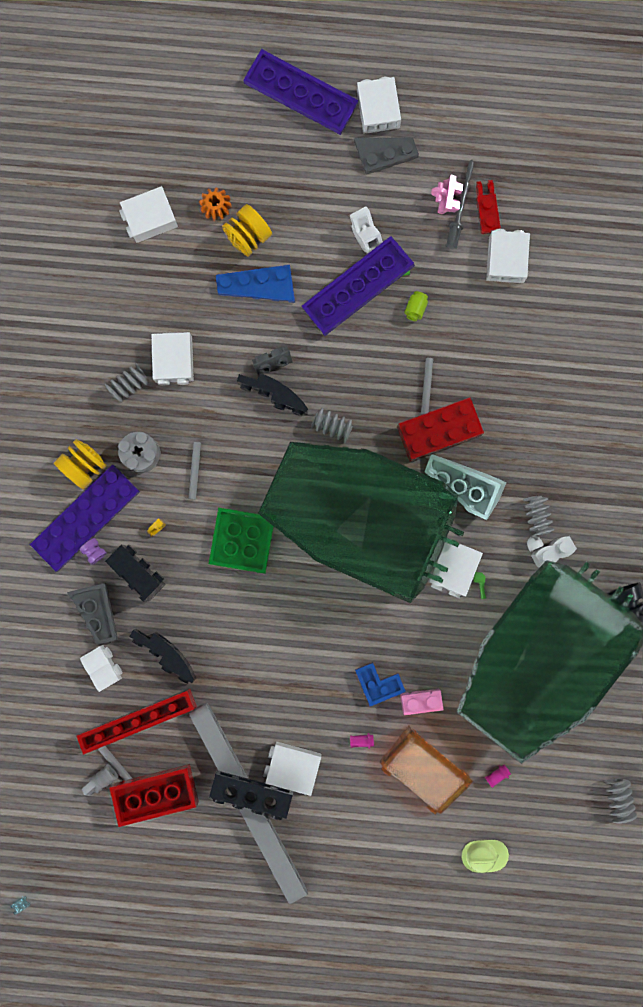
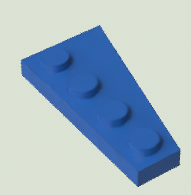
[216,265,295,303]

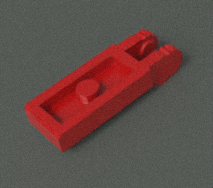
[476,180,501,234]

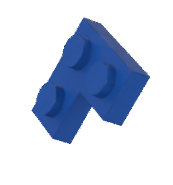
[355,662,406,706]

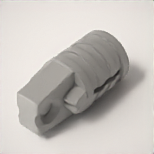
[82,764,118,796]

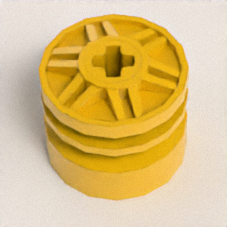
[222,204,272,257]
[54,439,107,490]

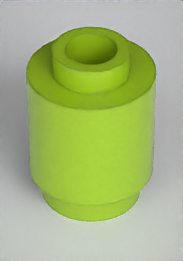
[404,291,428,321]

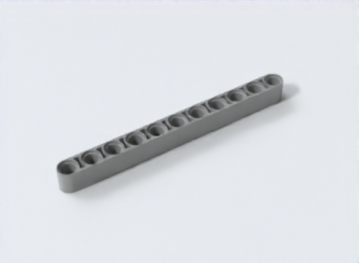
[189,703,308,904]

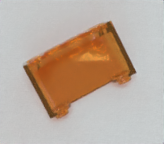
[380,725,473,815]

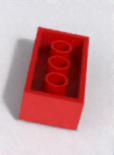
[397,397,484,462]
[109,764,199,827]

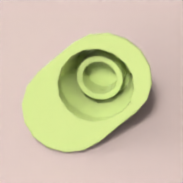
[462,840,509,873]

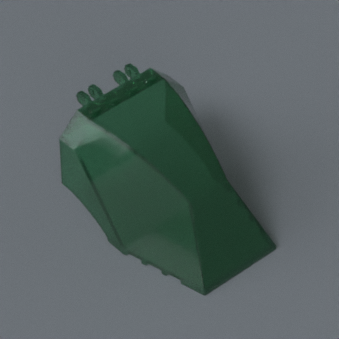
[258,441,464,603]
[457,560,643,764]

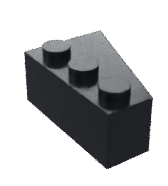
[105,544,166,602]

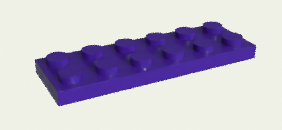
[243,49,359,135]
[302,236,415,336]
[30,464,140,572]

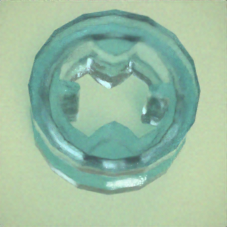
[10,896,31,915]

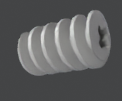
[105,363,148,402]
[310,408,353,444]
[523,496,555,537]
[605,778,637,824]

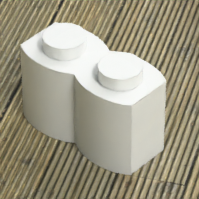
[531,536,577,568]
[80,645,122,692]

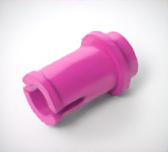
[350,733,374,749]
[485,764,511,788]

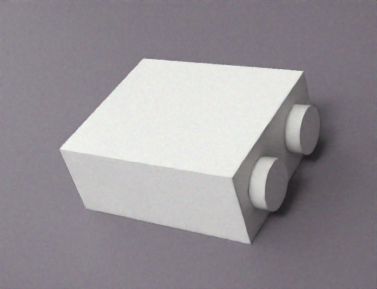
[357,77,401,134]
[119,186,178,243]
[486,229,530,283]
[152,332,194,385]
[428,539,483,598]
[263,742,321,796]

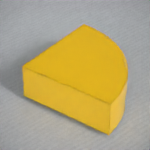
[147,518,166,537]

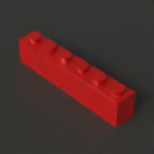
[76,689,197,755]

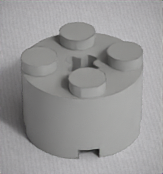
[118,432,161,473]

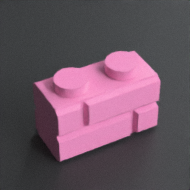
[400,688,443,715]

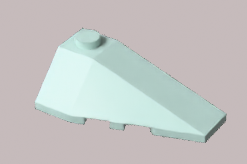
[425,454,507,520]

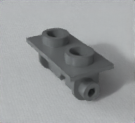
[252,346,293,376]

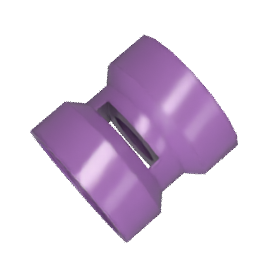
[79,538,107,565]

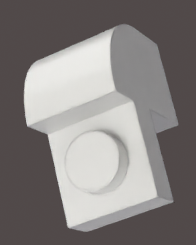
[350,207,383,254]

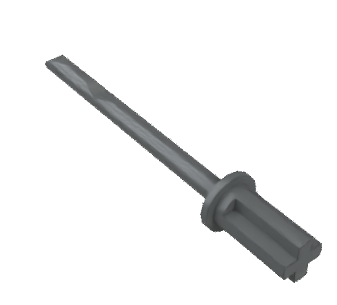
[446,160,474,250]

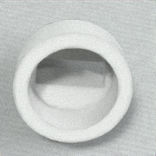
[527,536,544,552]

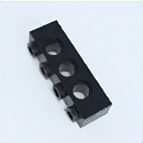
[209,770,293,820]

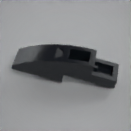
[237,373,308,416]
[129,629,196,684]

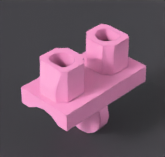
[431,175,463,214]

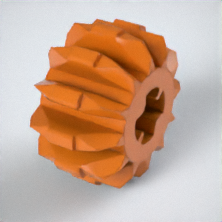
[199,187,232,221]

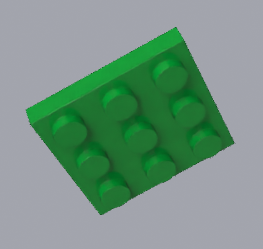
[208,507,275,574]

